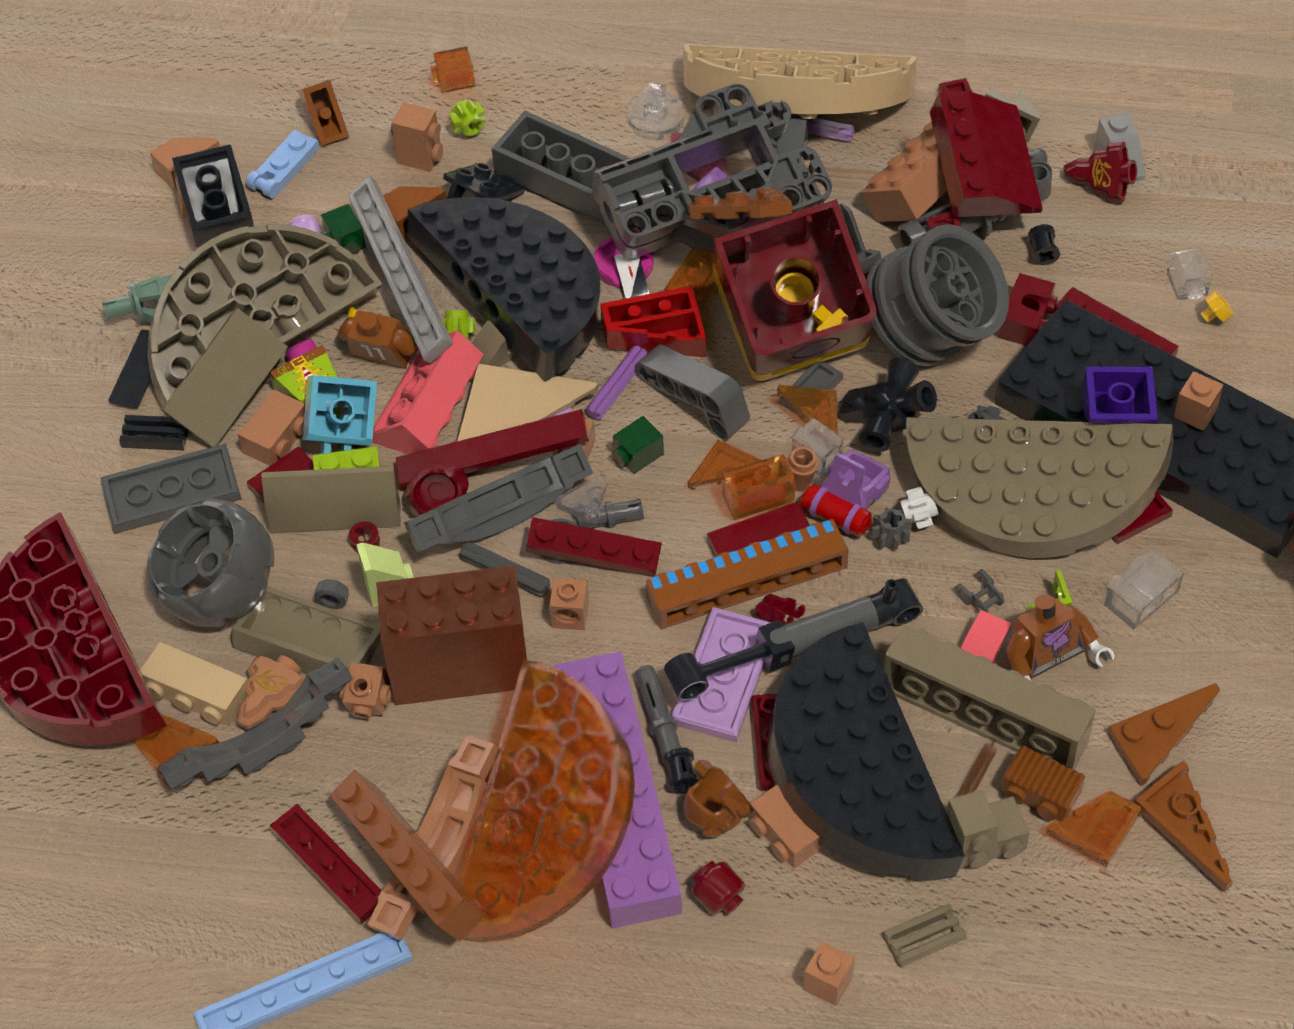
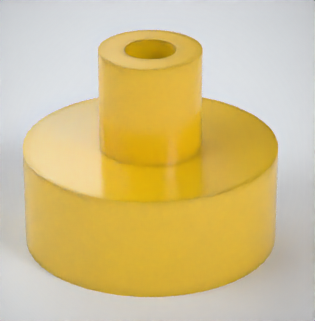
[1201,290,1235,323]

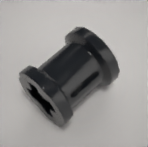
[1028,224,1060,265]
[663,748,699,794]

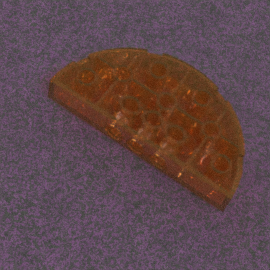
[459,660,635,942]

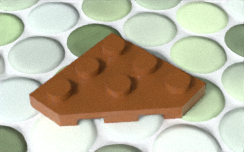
[687,187,793,219]

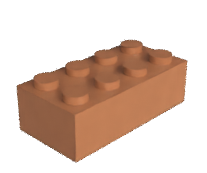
[860,122,947,222]

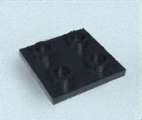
[442,162,525,200]

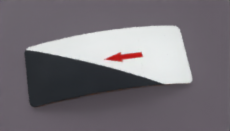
[614,254,649,298]

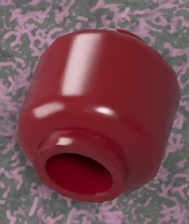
[692,860,745,915]

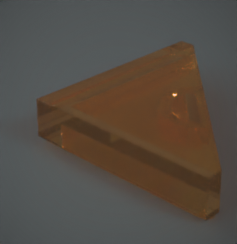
[777,385,838,448]
[688,440,770,490]

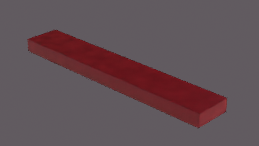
[396,409,589,490]

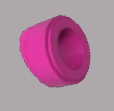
[285,338,317,361]

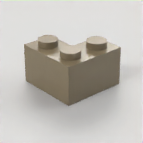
[947,789,1030,869]

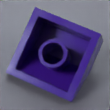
[1082,367,1158,423]

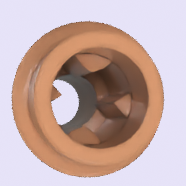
[786,447,819,492]

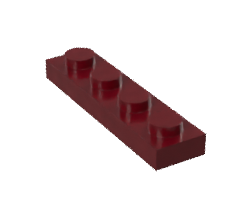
[1054,287,1179,356]
[525,517,662,577]
[270,804,382,924]

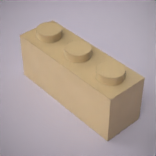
[140,642,248,727]

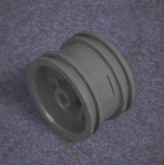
[866,224,1009,366]

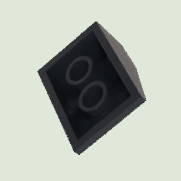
[172,144,254,249]

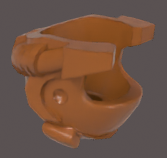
[683,760,751,837]

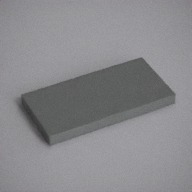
[101,444,242,534]

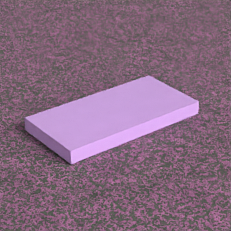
[671,607,772,742]

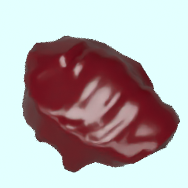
[405,465,469,517]

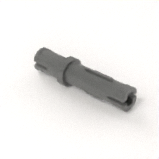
[635,665,681,757]

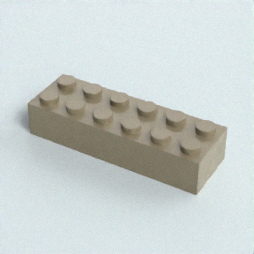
[884,624,1096,770]

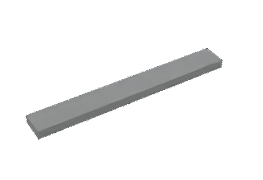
[348,176,453,363]

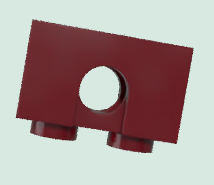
[998,273,1058,346]

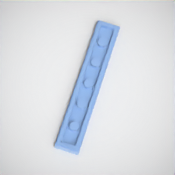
[193,933,413,1029]

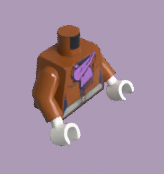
[1007,595,1114,680]

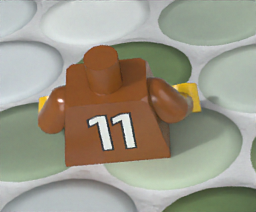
[338,306,419,369]

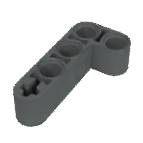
[634,344,750,441]

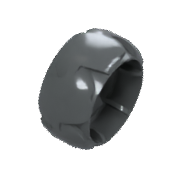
[147,498,275,628]

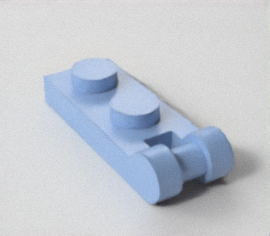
[246,130,320,199]

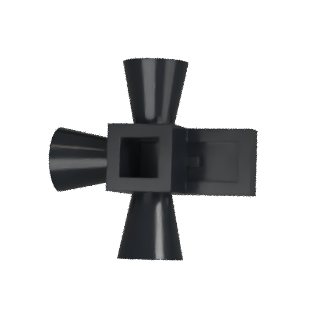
[838,358,937,452]

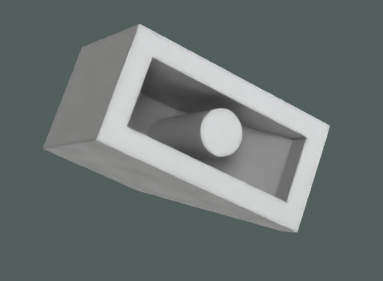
[1095,113,1145,182]

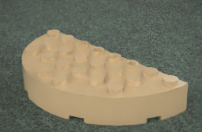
[683,44,917,119]

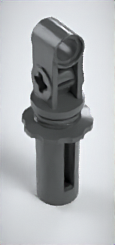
[898,161,1052,247]

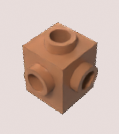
[340,662,392,719]

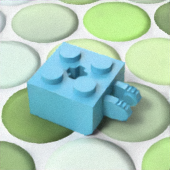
[302,375,377,454]

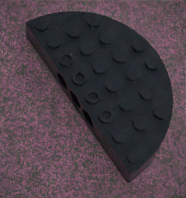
[408,197,600,382]
[767,622,965,881]

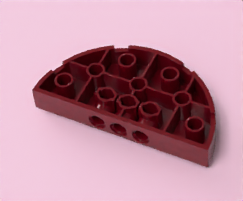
[0,512,167,745]

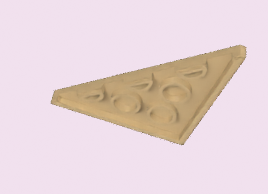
[457,363,598,441]

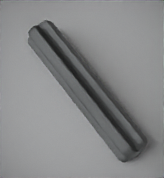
[460,542,550,596]

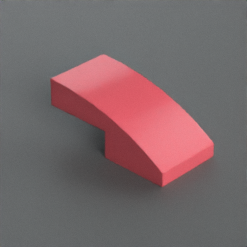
[961,610,1012,664]

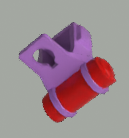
[800,449,890,538]

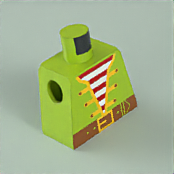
[270,345,340,417]

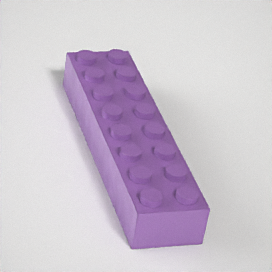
[554,651,682,928]

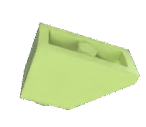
[356,543,414,607]

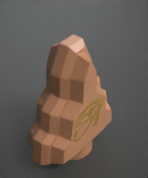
[237,655,304,730]

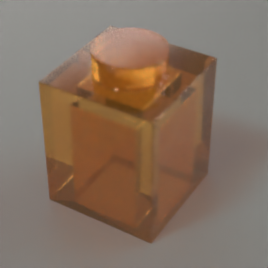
[430,46,475,93]

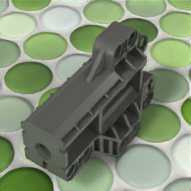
[591,83,832,260]

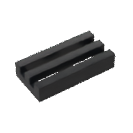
[119,415,188,451]

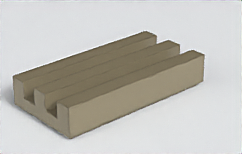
[884,903,967,967]

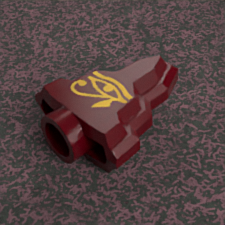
[1063,141,1137,203]

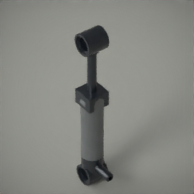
[664,578,923,701]

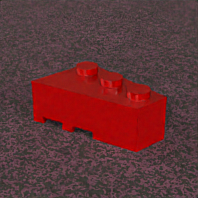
[600,286,706,357]

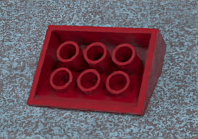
[929,91,1043,217]

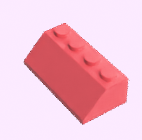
[372,330,484,454]

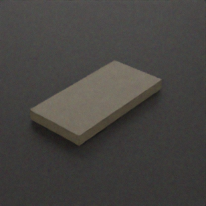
[161,308,288,447]

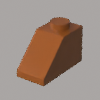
[298,80,349,146]
[383,186,446,239]

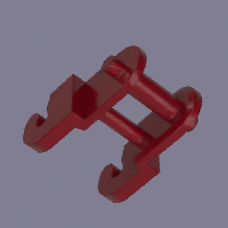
[755,594,806,625]

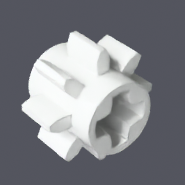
[900,487,939,530]

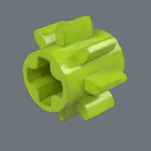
[448,99,486,137]
[442,310,476,340]

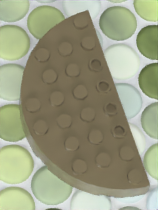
[148,224,382,417]
[906,417,1174,558]

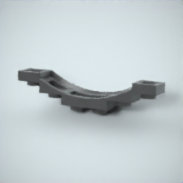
[404,444,594,553]
[157,657,353,789]

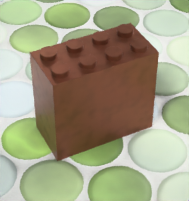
[376,565,531,706]

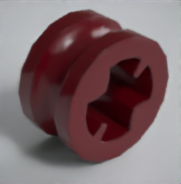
[349,521,380,553]

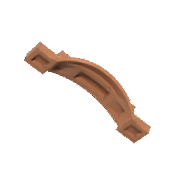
[367,734,500,941]

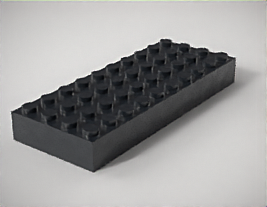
[995,299,1294,558]

